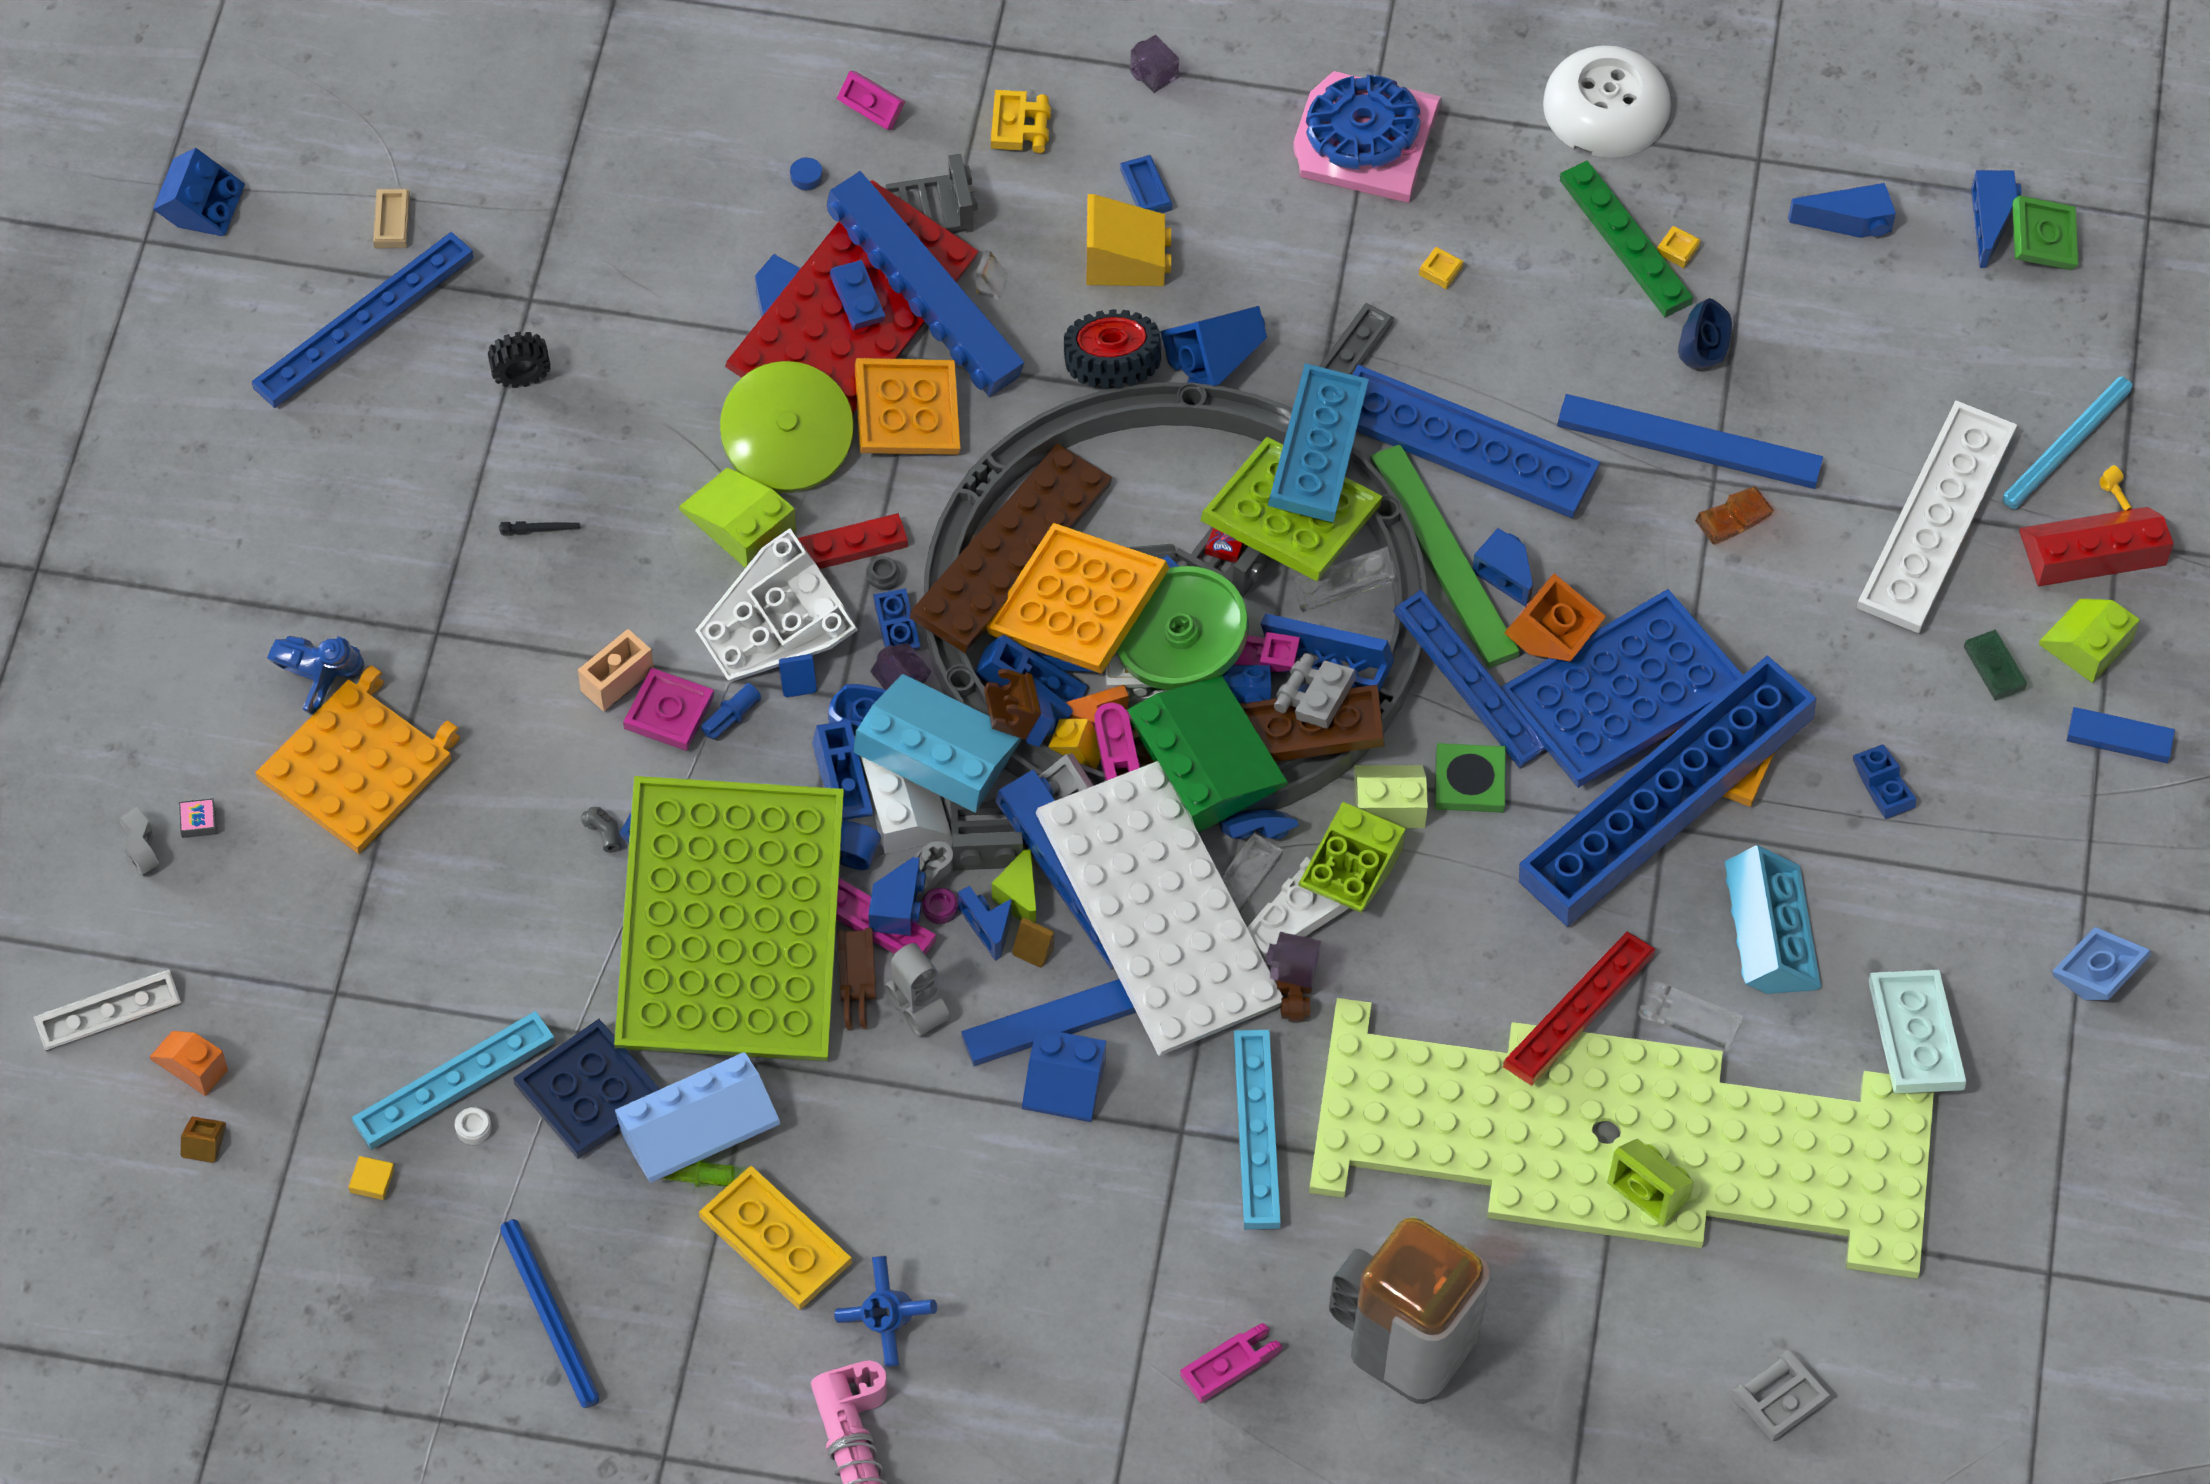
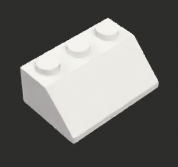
[859,756,952,854]

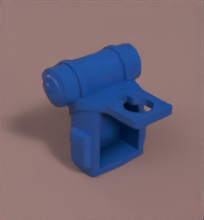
[267,636,364,716]

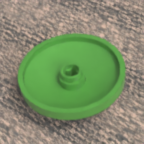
[1117,566,1249,690]

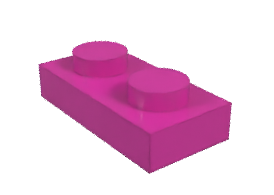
[836,71,906,130]

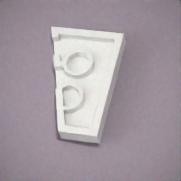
[1247,857,1349,962]

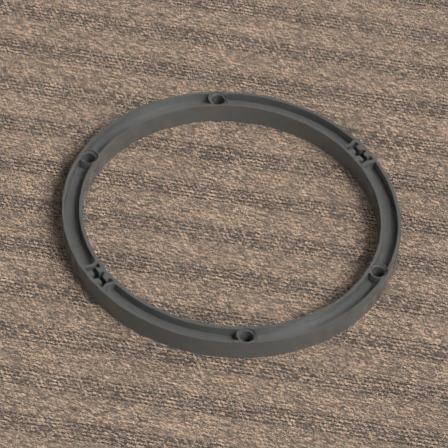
[924,382,1427,825]

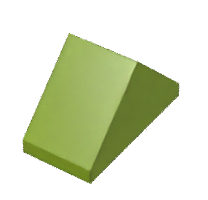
[992,850,1036,923]

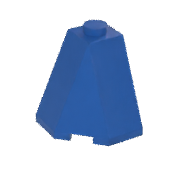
[1160,306,1267,386]

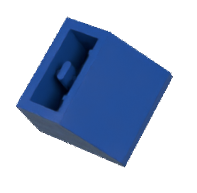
[153,148,245,236]

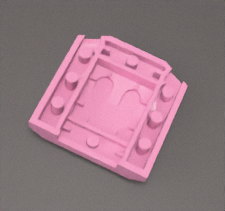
[1293,71,1441,203]

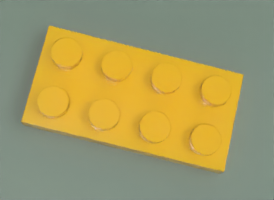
[699,1166,852,1310]

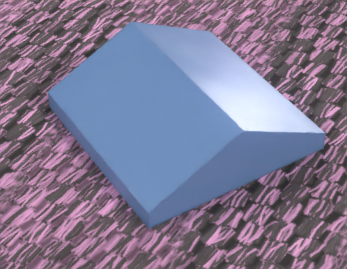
[2052,927,2151,1000]

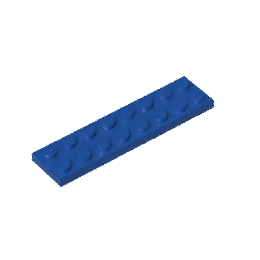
[1352,365,1600,519]

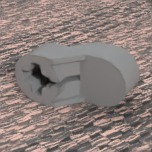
[119,807,159,876]
[914,841,953,902]

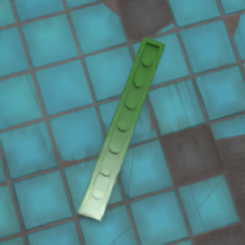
[1370,445,1519,669]

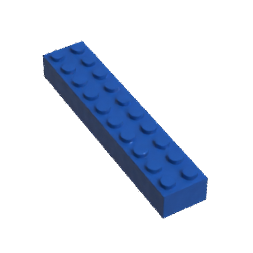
[1519,655,1817,927]

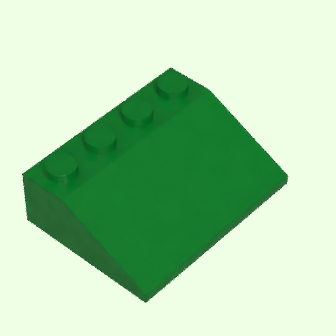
[1127,676,1288,833]

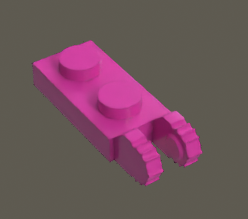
[1180,1323,1283,1404]

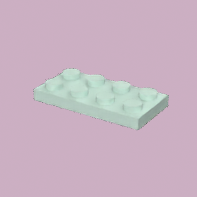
[1868,970,1966,1094]

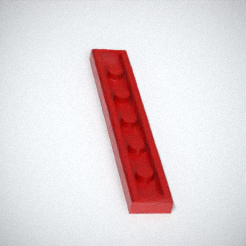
[1503,931,1655,1086]

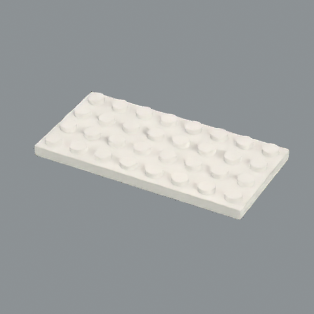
[1036,761,1283,1056]

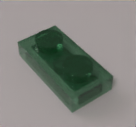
[1964,629,2027,701]

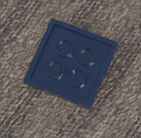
[513,1018,660,1159]

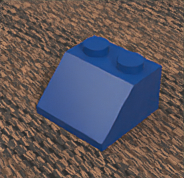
[1022,1028,1106,1122]

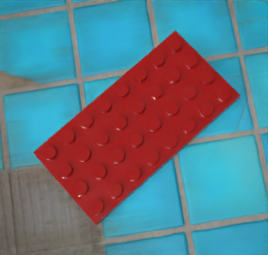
[725,180,979,416]

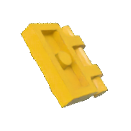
[991,90,1051,153]

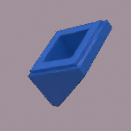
[778,654,817,697]

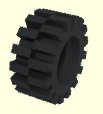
[488,332,551,388]

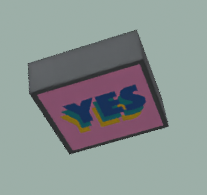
[179,798,217,838]

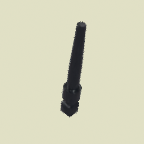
[499,521,580,535]

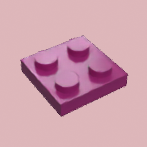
[623,668,714,751]

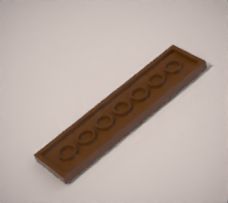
[909,444,1112,653]
[1115,685,1385,776]

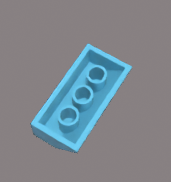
[1725,845,1821,994]

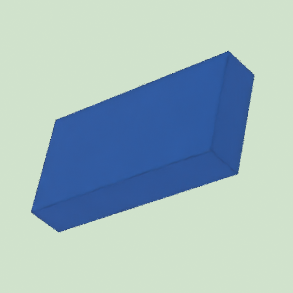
[1120,155,1173,213]

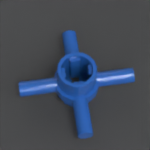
[834,1256,937,1367]

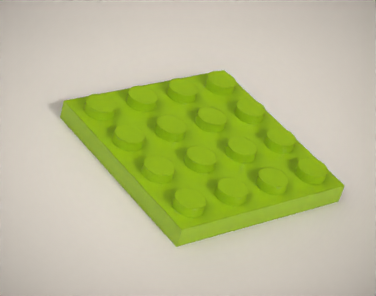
[1200,437,1383,582]

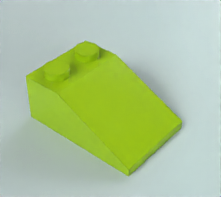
[679,467,796,568]

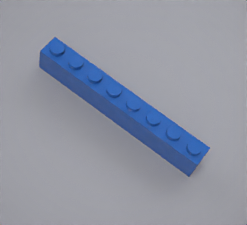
[826,171,1024,397]

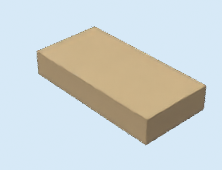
[373,189,410,248]

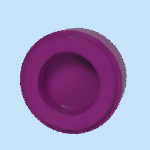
[923,888,958,924]

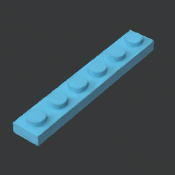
[351,1011,555,1150]
[1234,1030,1280,1230]

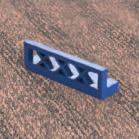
[1260,613,1394,691]

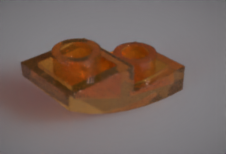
[1695,486,1774,545]

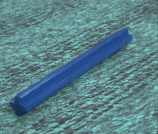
[500,1219,599,1408]

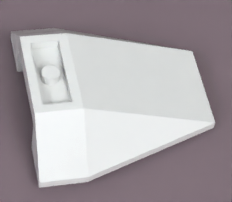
[696,528,858,682]

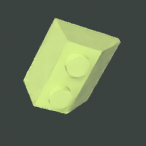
[1354,765,1428,828]

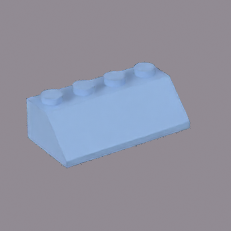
[615,1052,780,1183]

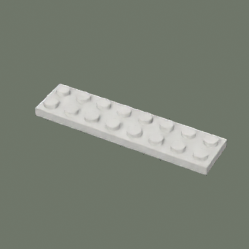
[1856,400,2017,633]

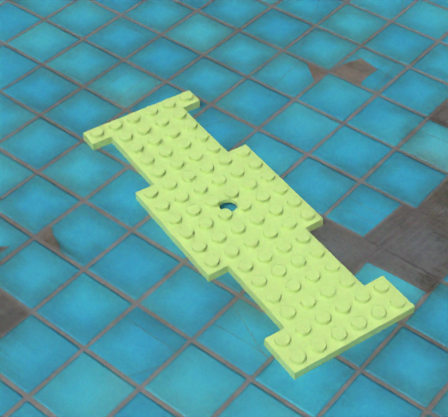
[1309,998,1934,1279]

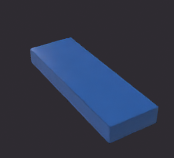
[2066,707,2175,764]

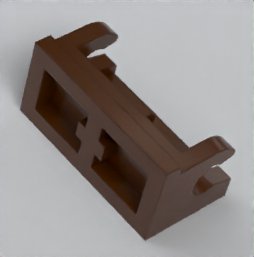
[984,669,1041,740]

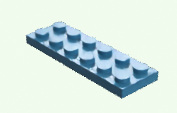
[1268,363,1369,522]

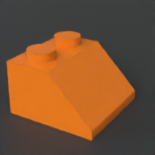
[1504,573,1606,661]

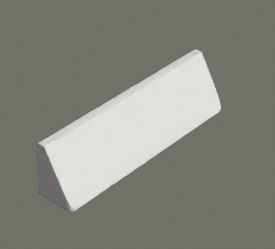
[33,969,181,1050]

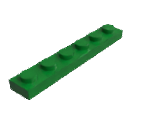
[1559,160,1693,318]

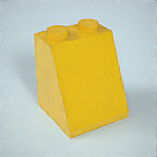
[1086,194,1171,286]

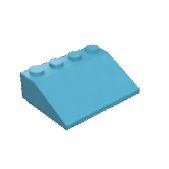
[853,674,1022,813]

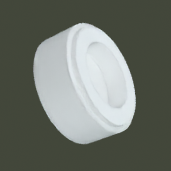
[455,1107,492,1145]

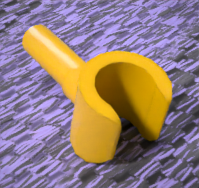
[2099,465,2132,510]

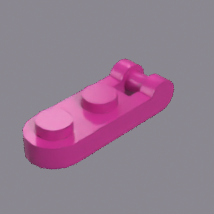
[1094,703,1139,781]

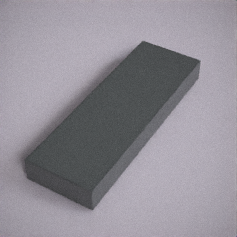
[1319,303,1394,375]

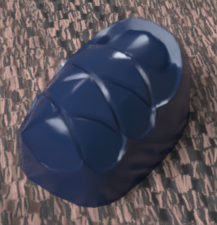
[1678,298,1732,369]

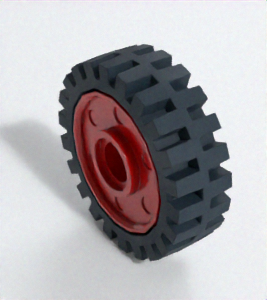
[1064,309,1161,389]

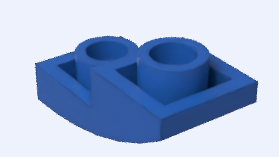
[873,588,920,655]
[1853,744,1916,819]
[1219,810,1299,839]

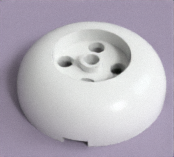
[1543,45,1671,158]

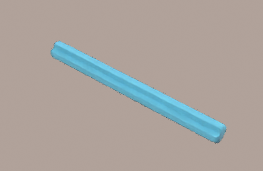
[2002,376,2133,509]

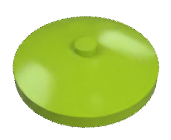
[720,361,853,493]

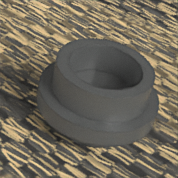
[866,556,900,589]

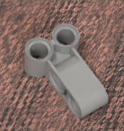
[884,943,950,1037]

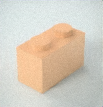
[578,629,654,712]

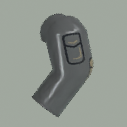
[581,806,620,853]

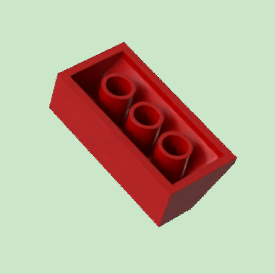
[2019,507,2174,587]

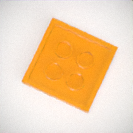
[855,358,961,455]

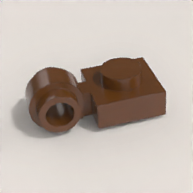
[1274,956,1312,1022]

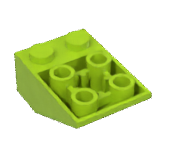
[1298,802,1406,913]

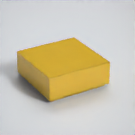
[1657,226,1701,268]
[1419,247,1464,289]
[348,1156,395,1200]

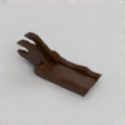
[837,928,877,1030]

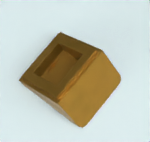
[1012,918,1054,968]
[180,1116,226,1163]

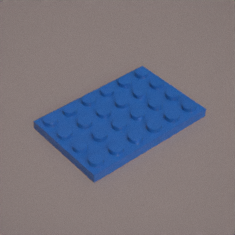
[1501,589,1743,788]

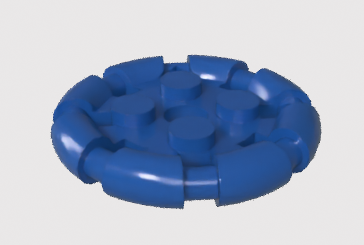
[1306,74,1421,170]

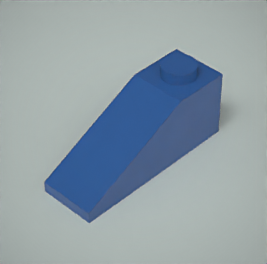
[1971,170,2022,268]
[1788,183,1896,238]
[975,635,1087,702]
[812,720,873,821]

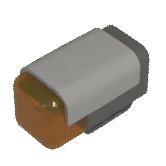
[1329,1217,1489,1404]

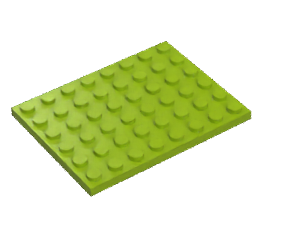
[614,776,844,1061]

